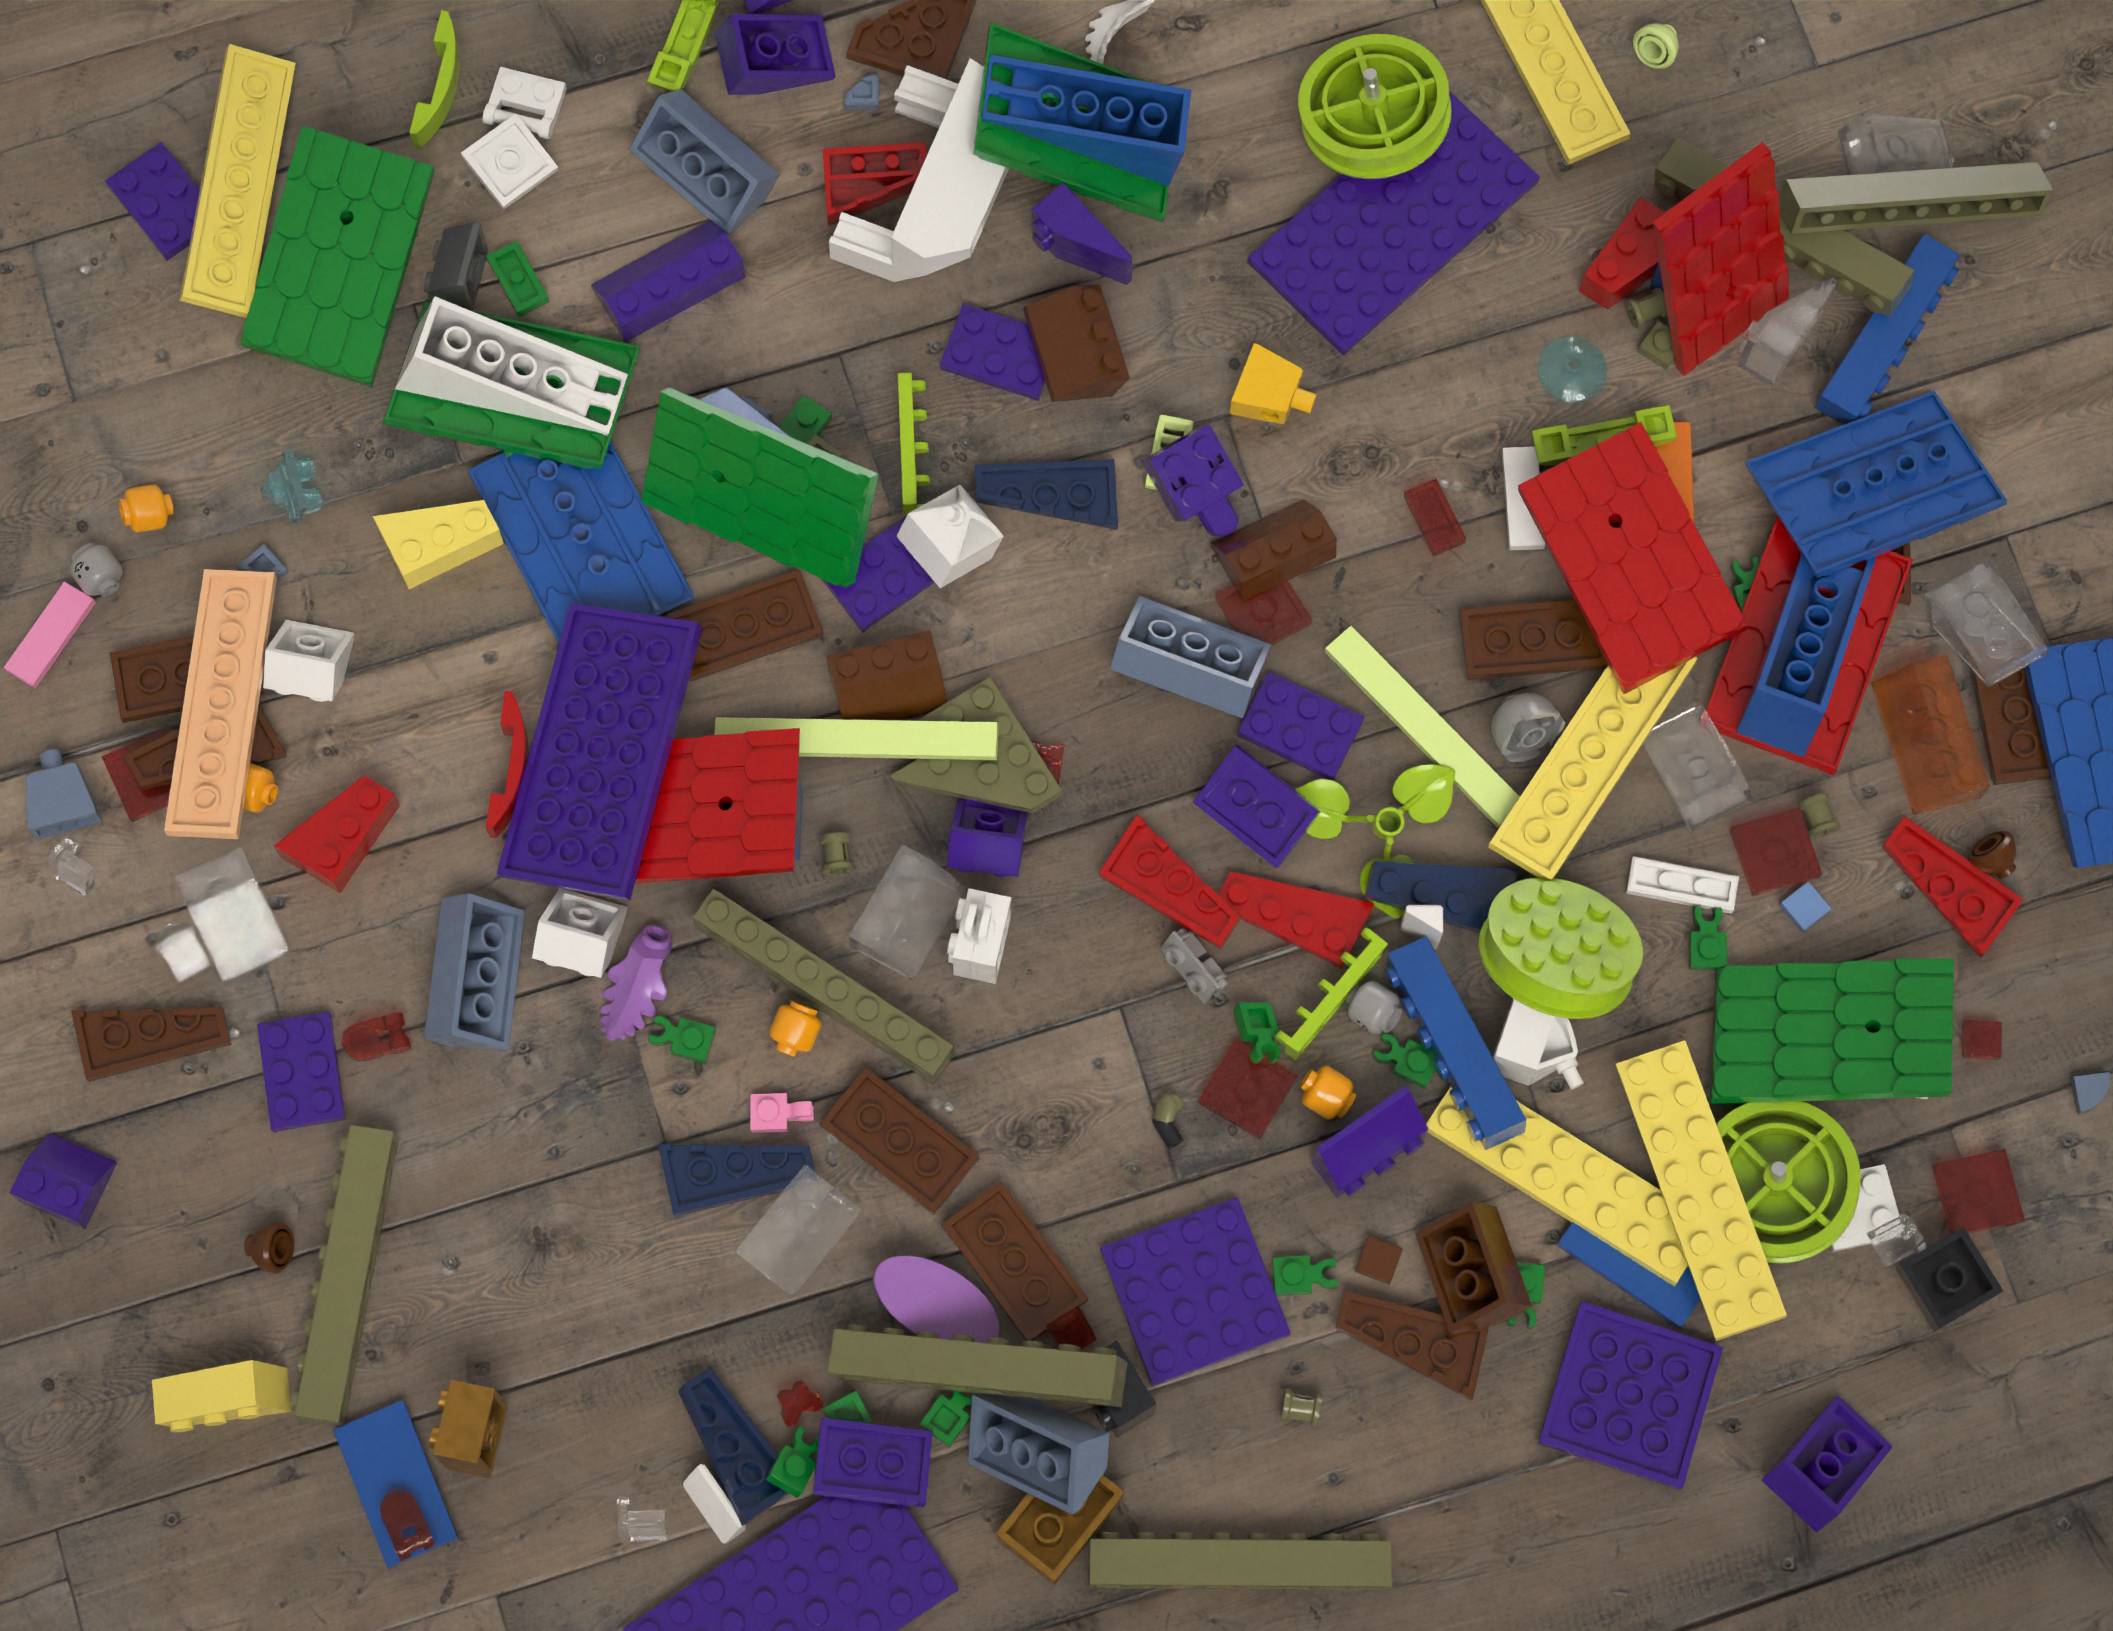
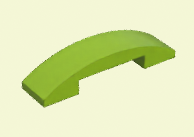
[647,0,720,92]
[409,10,460,149]
[1532,405,1677,466]

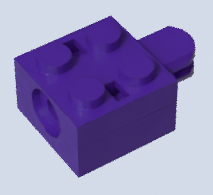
[1141,424,1244,536]

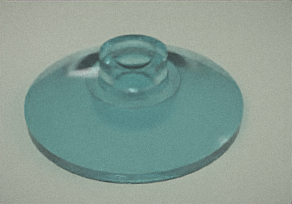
[1538,337,1607,403]

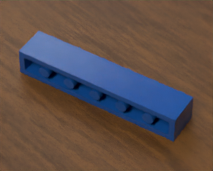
[1815,234,1960,425]
[1384,936,1526,1150]

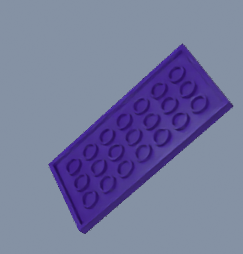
[1247,91,1540,356]
[497,603,703,901]
[623,1496,959,1631]

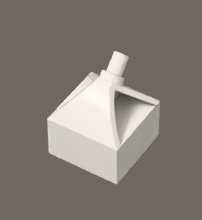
[896,485,1004,588]
[1492,998,1584,1090]

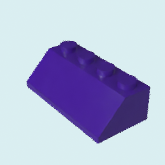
[591,220,745,342]

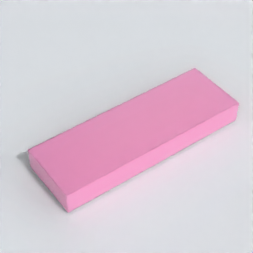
[4,582,96,689]

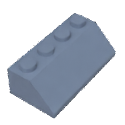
[629,89,780,235]
[1110,596,1272,718]
[424,893,525,1051]
[968,1393,1109,1514]

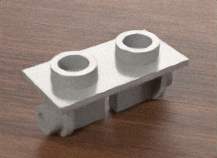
[1160,928,1229,1004]

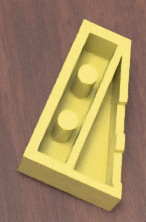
[373,500,504,589]
[152,1360,291,1432]

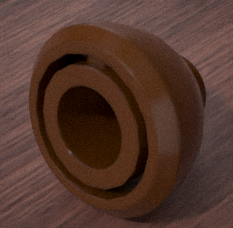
[1968,831,2016,879]
[244,1222,294,1274]

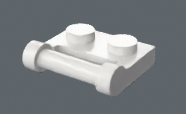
[483,67,567,139]

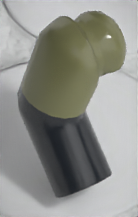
[1152,1093,1184,1150]

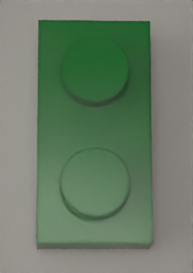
[486,241,549,317]
[778,395,832,444]

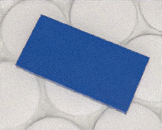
[1557,1222,1700,1329]
[333,1400,459,1569]

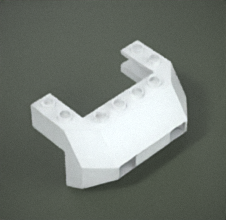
[829,58,1009,282]

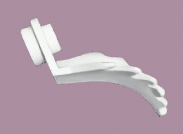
[1085,0,1155,65]

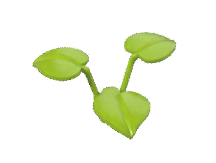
[1295,764,1455,919]

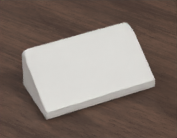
[1400,905,1443,950]
[683,1464,747,1544]

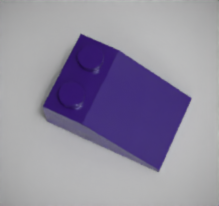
[714,14,836,95]
[1031,183,1132,285]
[1761,1395,1893,1533]

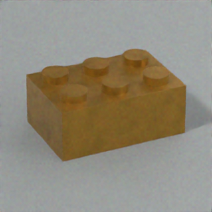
[429,1380,508,1478]
[995,1475,1125,1586]

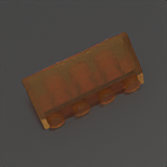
[1871,654,1990,815]

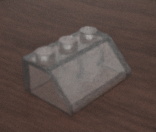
[849,845,966,980]
[735,1164,862,1297]

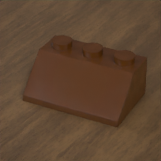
[1023,285,1130,402]
[1210,499,1337,601]
[827,630,947,721]
[1415,1202,1532,1335]

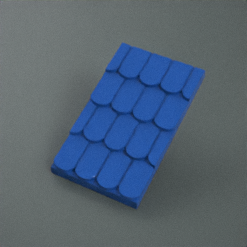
[1745,391,2007,578]
[467,441,695,644]
[2019,637,2113,868]

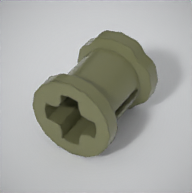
[1625,287,1668,328]
[1798,793,1841,839]
[819,832,854,877]
[1281,1388,1323,1427]

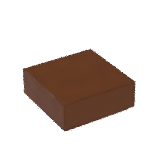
[1355,1236,1403,1285]

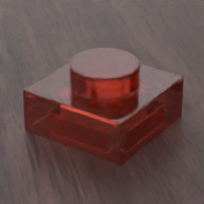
[1962,1020,2002,1060]
[1046,1306,1097,1349]

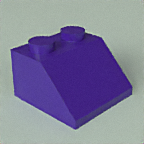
[947,797,1028,877]
[9,1134,117,1229]

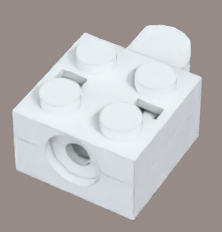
[947,888,1011,984]

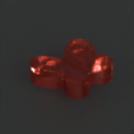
[777,1380,823,1427]

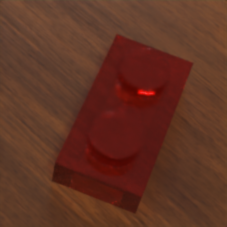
[1404,479,1466,557]

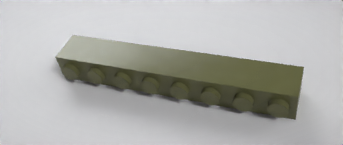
[1654,138,1915,318]
[1779,162,2053,234]
[693,888,954,1085]
[291,1125,399,1427]
[827,1324,1128,1407]
[1089,1532,1392,1591]

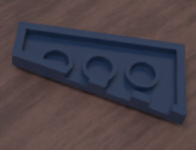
[975,459,1118,530]
[1364,861,1518,934]
[658,1144,818,1217]
[678,1368,789,1526]

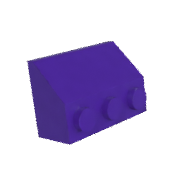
[1311,1086,1428,1198]

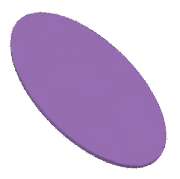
[873,1256,1000,1343]

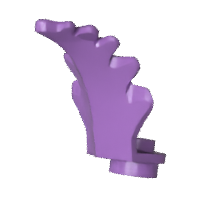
[600,925,673,1041]

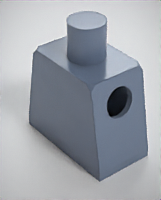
[26,749,103,840]

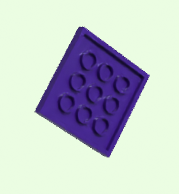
[1100,1197,1291,1387]
[1538,1301,1723,1490]

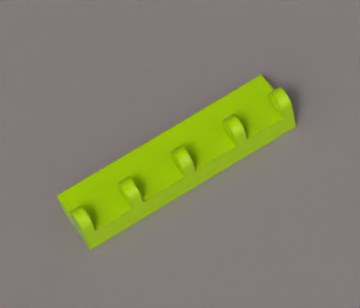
[898,373,930,516]
[1275,927,1388,1061]

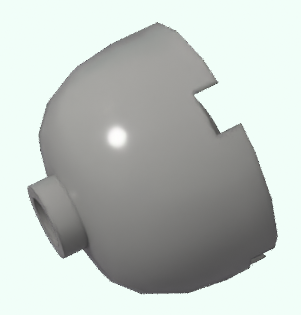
[1491,693,1565,762]

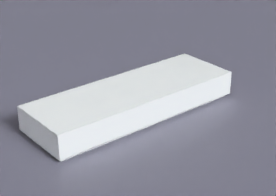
[1501,447,1545,550]
[1626,856,1739,914]

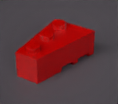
[823,142,927,226]
[1579,197,1665,310]
[274,775,400,893]

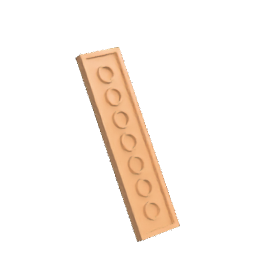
[164,569,277,839]

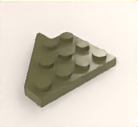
[890,677,1063,813]

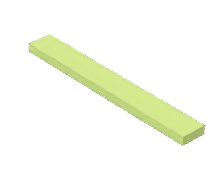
[1325,626,1520,829]
[714,717,999,760]

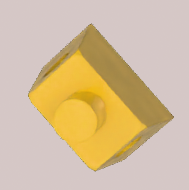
[1229,343,1317,424]

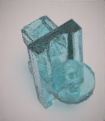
[261,450,323,523]

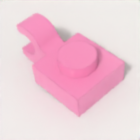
[750,1093,814,1133]

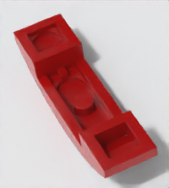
[486,691,529,838]

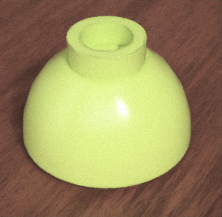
[1633,23,1679,69]

